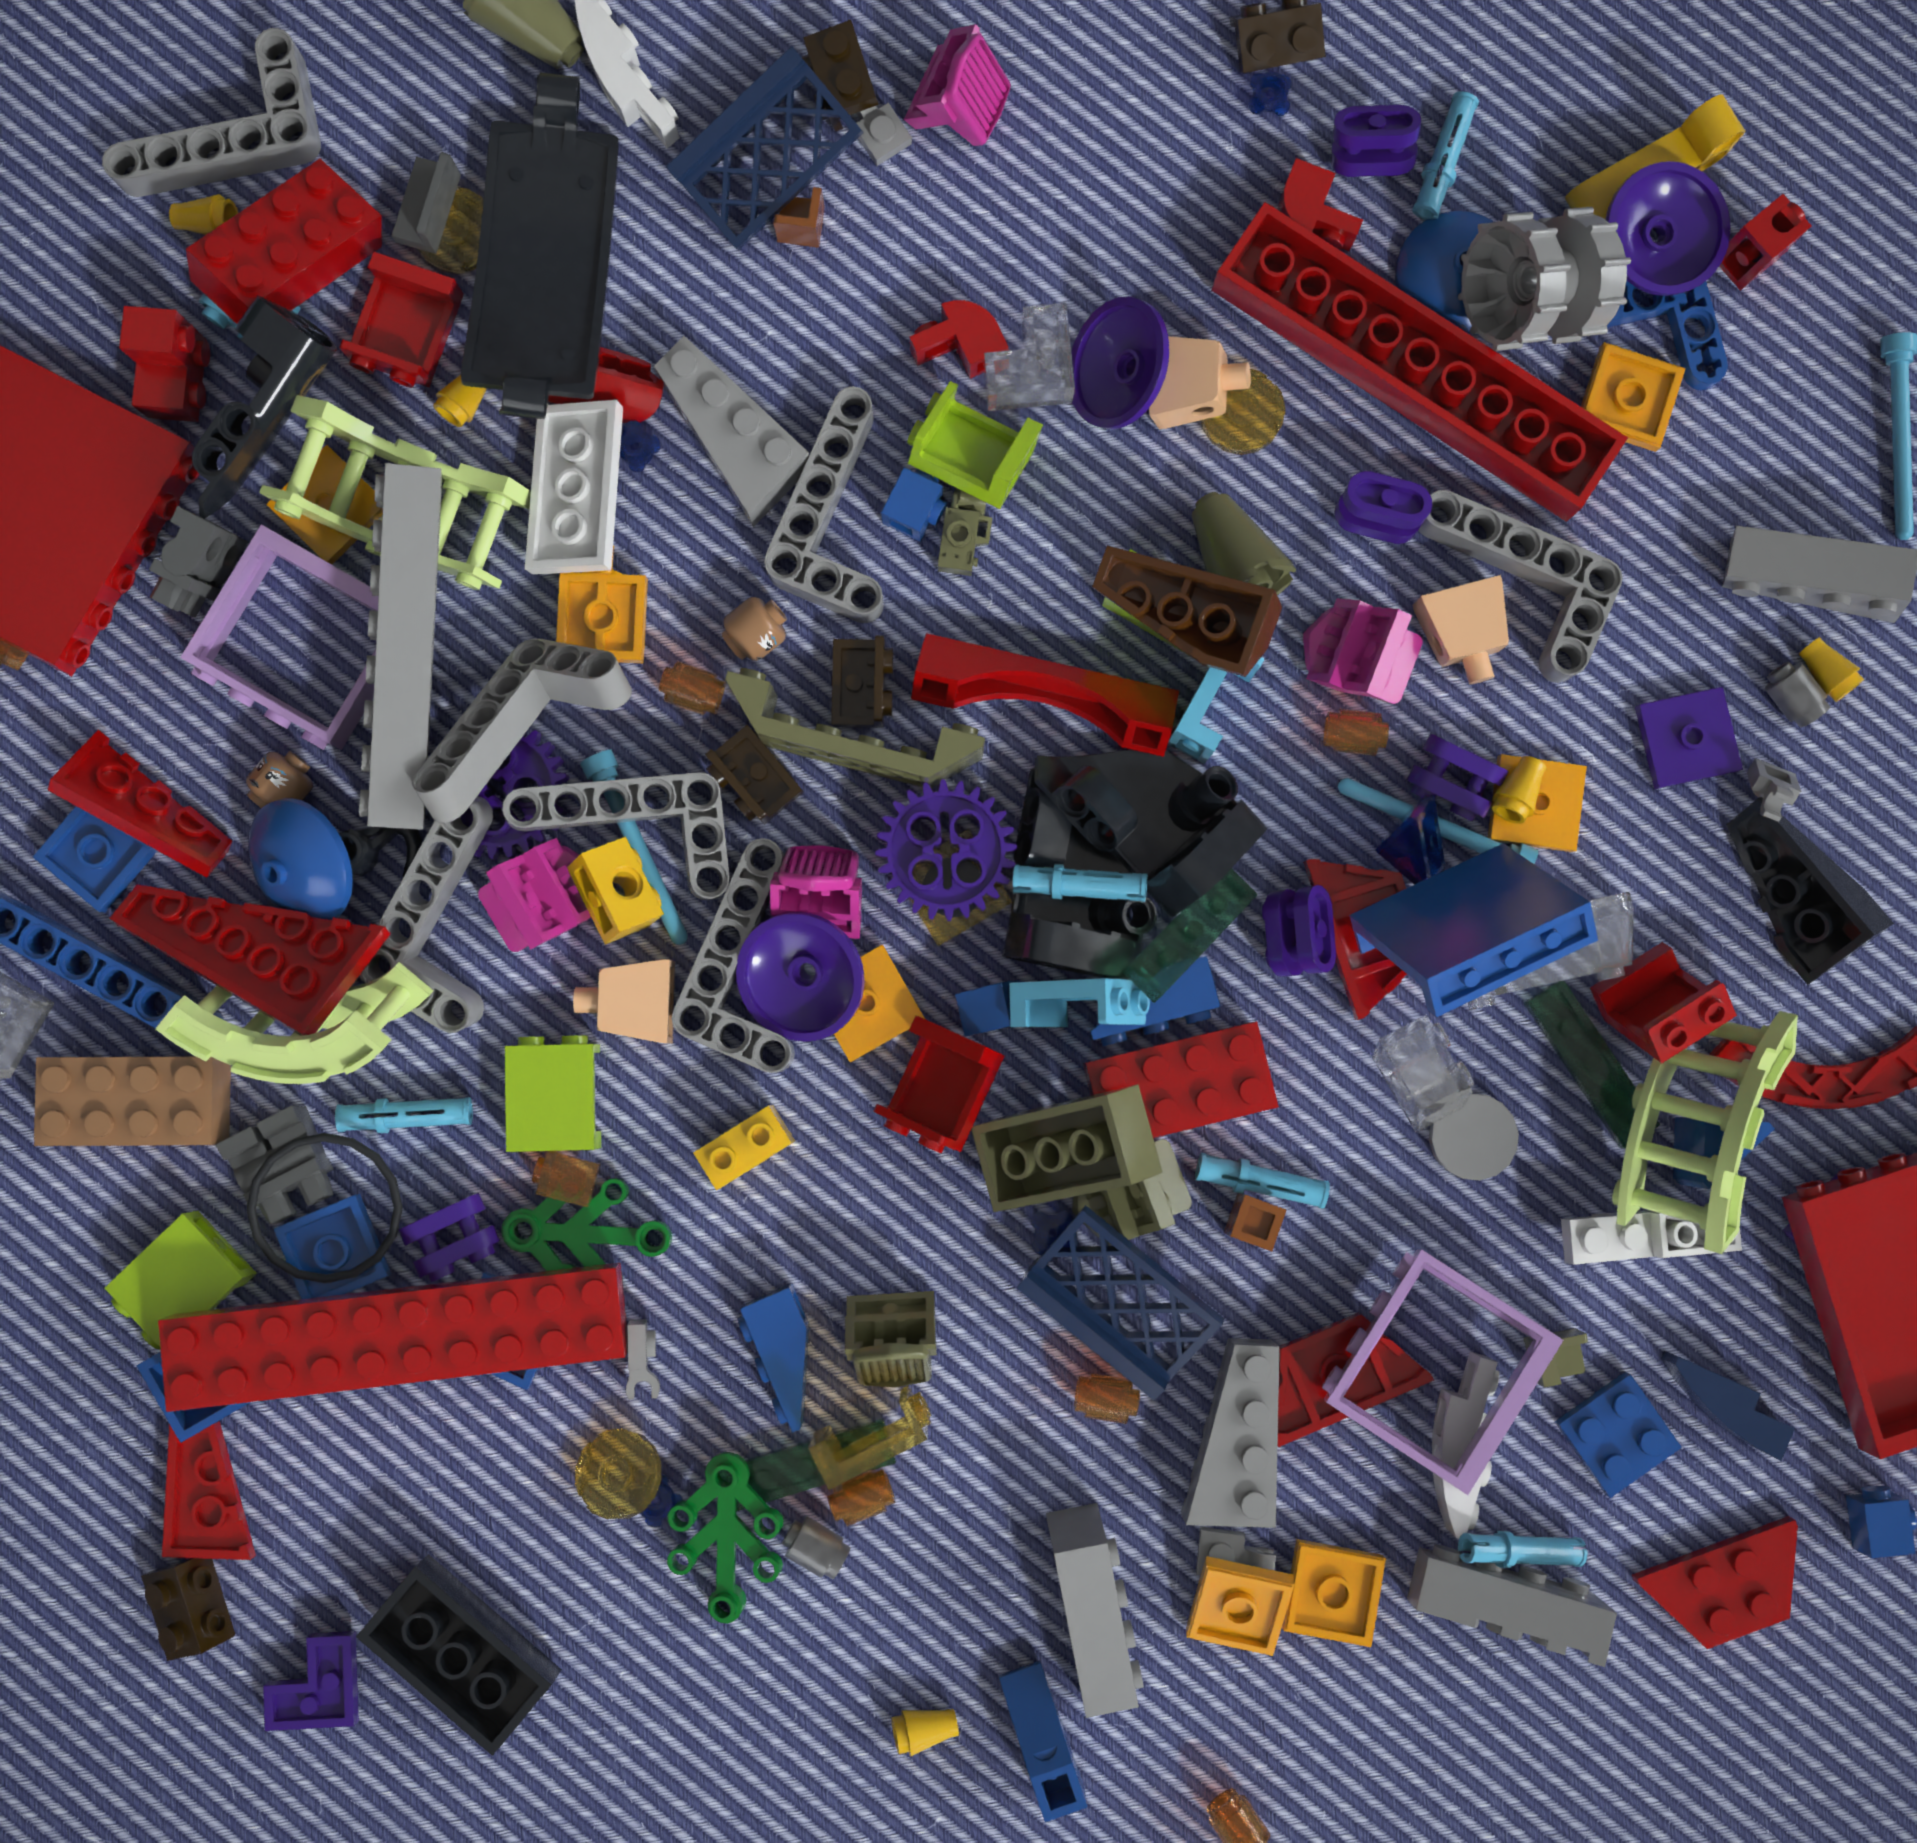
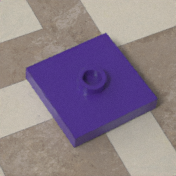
[1635,687,1743,790]

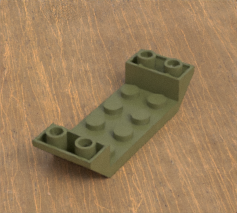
[725,668,985,789]

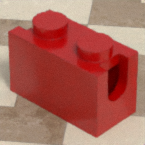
[1719,194,1812,291]

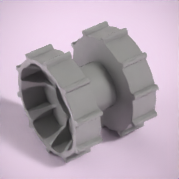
[1458,207,1631,351]

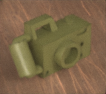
[938,489,993,576]

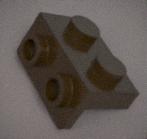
[1229,0,1326,73]
[802,20,879,132]
[831,635,893,728]
[705,725,803,825]
[141,1558,235,1661]

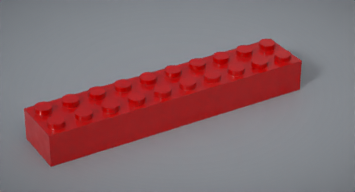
[1211,202,1628,522]
[158,1262,628,1412]

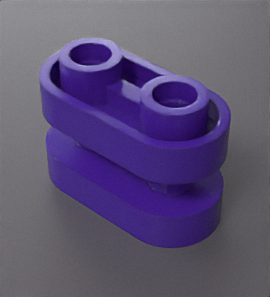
[1330,105,1421,177]
[1334,471,1432,544]
[1406,733,1509,822]
[1262,885,1336,977]
[398,1193,500,1282]

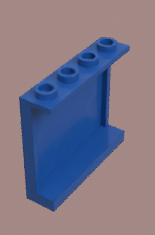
[1349,844,1598,1017]

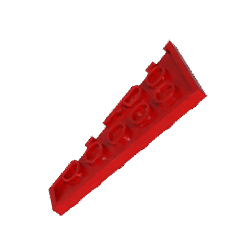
[109,884,391,1036]

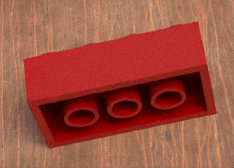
[186,159,382,324]
[1083,1021,1279,1138]

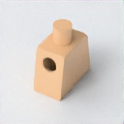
[1149,336,1251,429]
[1412,575,1509,685]
[573,959,675,1043]

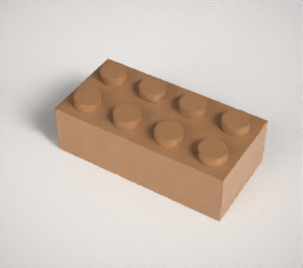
[34,1056,231,1146]

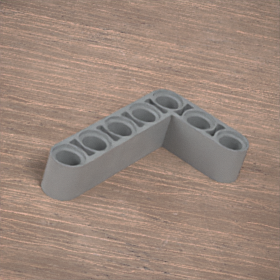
[102,28,321,197]
[764,386,884,623]
[1418,490,1623,683]
[412,639,632,823]
[502,772,730,901]
[359,796,493,1033]
[672,838,795,1073]

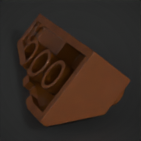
[1092,545,1282,677]

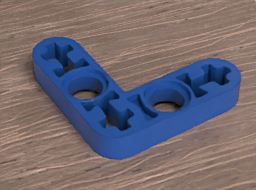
[1607,281,1728,390]

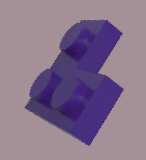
[263,1631,359,1731]

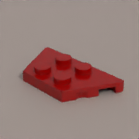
[1303,859,1407,1020]
[1277,1313,1434,1448]
[1632,1516,1798,1649]

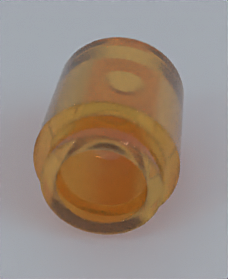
[659,661,726,715]
[1323,708,1389,756]
[1074,1373,1140,1424]
[827,1469,896,1527]
[1206,1788,1270,1843]

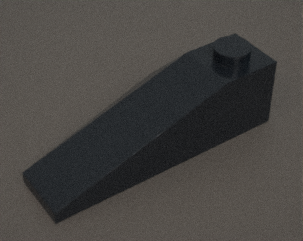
[1726,797,1894,985]

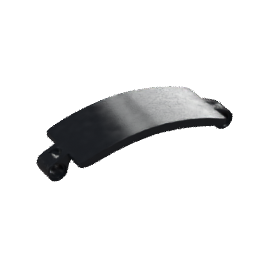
[461,72,619,419]

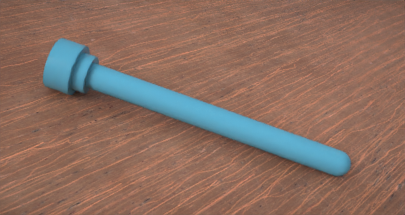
[1880,332,1917,540]
[580,749,688,945]
[1338,778,1538,864]

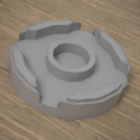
[1429,1093,1519,1181]

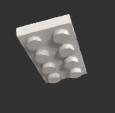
[525,400,623,575]

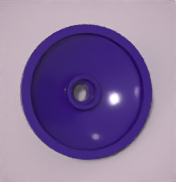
[1605,161,1731,296]
[1068,296,1169,429]
[736,912,865,1042]

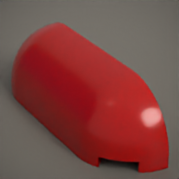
[549,347,664,423]

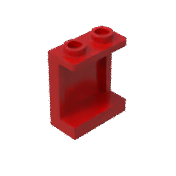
[339,251,464,388]
[1590,942,1737,1063]
[873,1015,1005,1154]

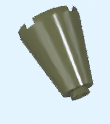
[463,0,584,69]
[1191,492,1296,596]

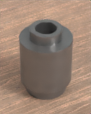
[1765,661,1830,728]
[782,1517,851,1579]

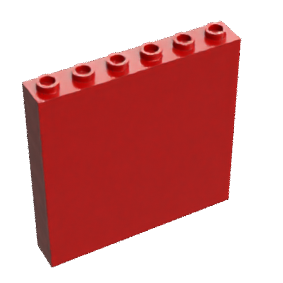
[0,345,199,677]
[1781,1153,1917,1459]

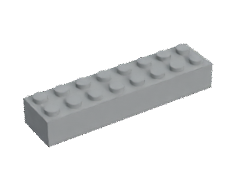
[359,463,442,830]

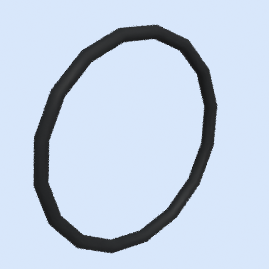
[246,1133,403,1284]

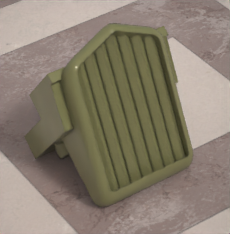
[1072,1139,1192,1246]
[845,1291,937,1387]

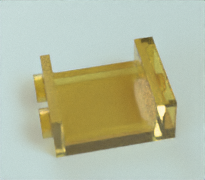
[808,1385,932,1490]

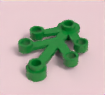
[501,1175,672,1281]
[667,1452,784,1623]

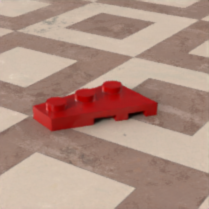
[162,1421,256,1560]

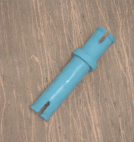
[1412,91,1479,220]
[1013,864,1148,902]
[335,1097,473,1133]
[1195,1152,1330,1209]
[1458,1531,1588,1568]

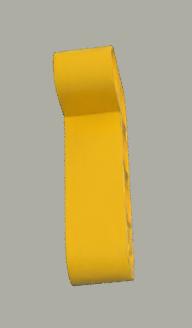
[1565,94,1745,219]

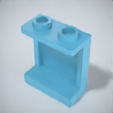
[1168,657,1264,764]
[1009,978,1150,1028]

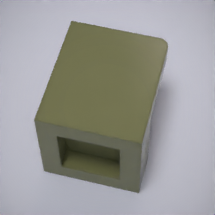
[1524,1328,1588,1388]

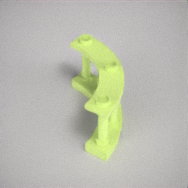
[259,395,531,590]
[155,962,434,1084]
[1612,1011,1798,1254]

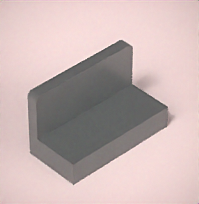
[391,152,461,254]

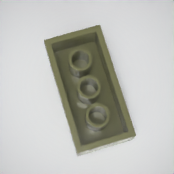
[971,1084,1163,1212]

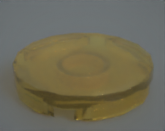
[418,187,484,274]
[1200,369,1286,455]
[575,1429,661,1520]

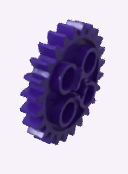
[433,730,571,860]
[875,779,1017,922]

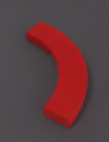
[1709,1026,1917,1109]

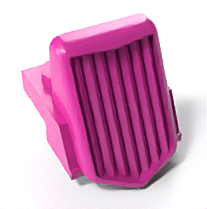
[904,24,1011,146]
[1303,598,1422,704]
[478,838,591,952]
[770,845,862,939]

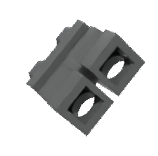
[149,506,248,618]
[215,1105,334,1224]

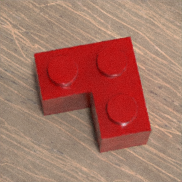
[119,306,211,422]

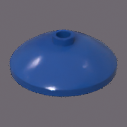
[1395,211,1495,336]
[248,798,353,920]

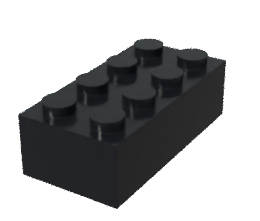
[356,1554,562,1756]

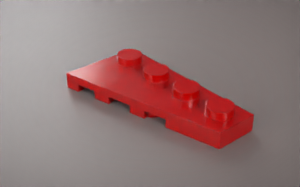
[48,730,232,878]

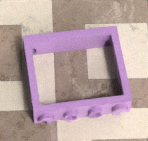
[180,524,379,750]
[1322,1250,1564,1495]

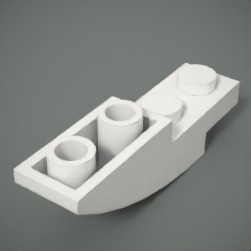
[575,0,680,148]
[1561,1210,1742,1265]
[1432,1351,1499,1539]

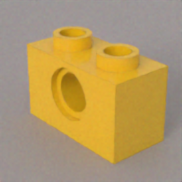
[567,837,664,945]
[693,1105,795,1190]

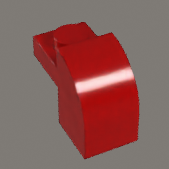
[1278,158,1363,252]
[909,300,1009,379]

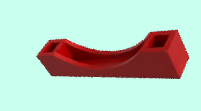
[911,633,1179,757]

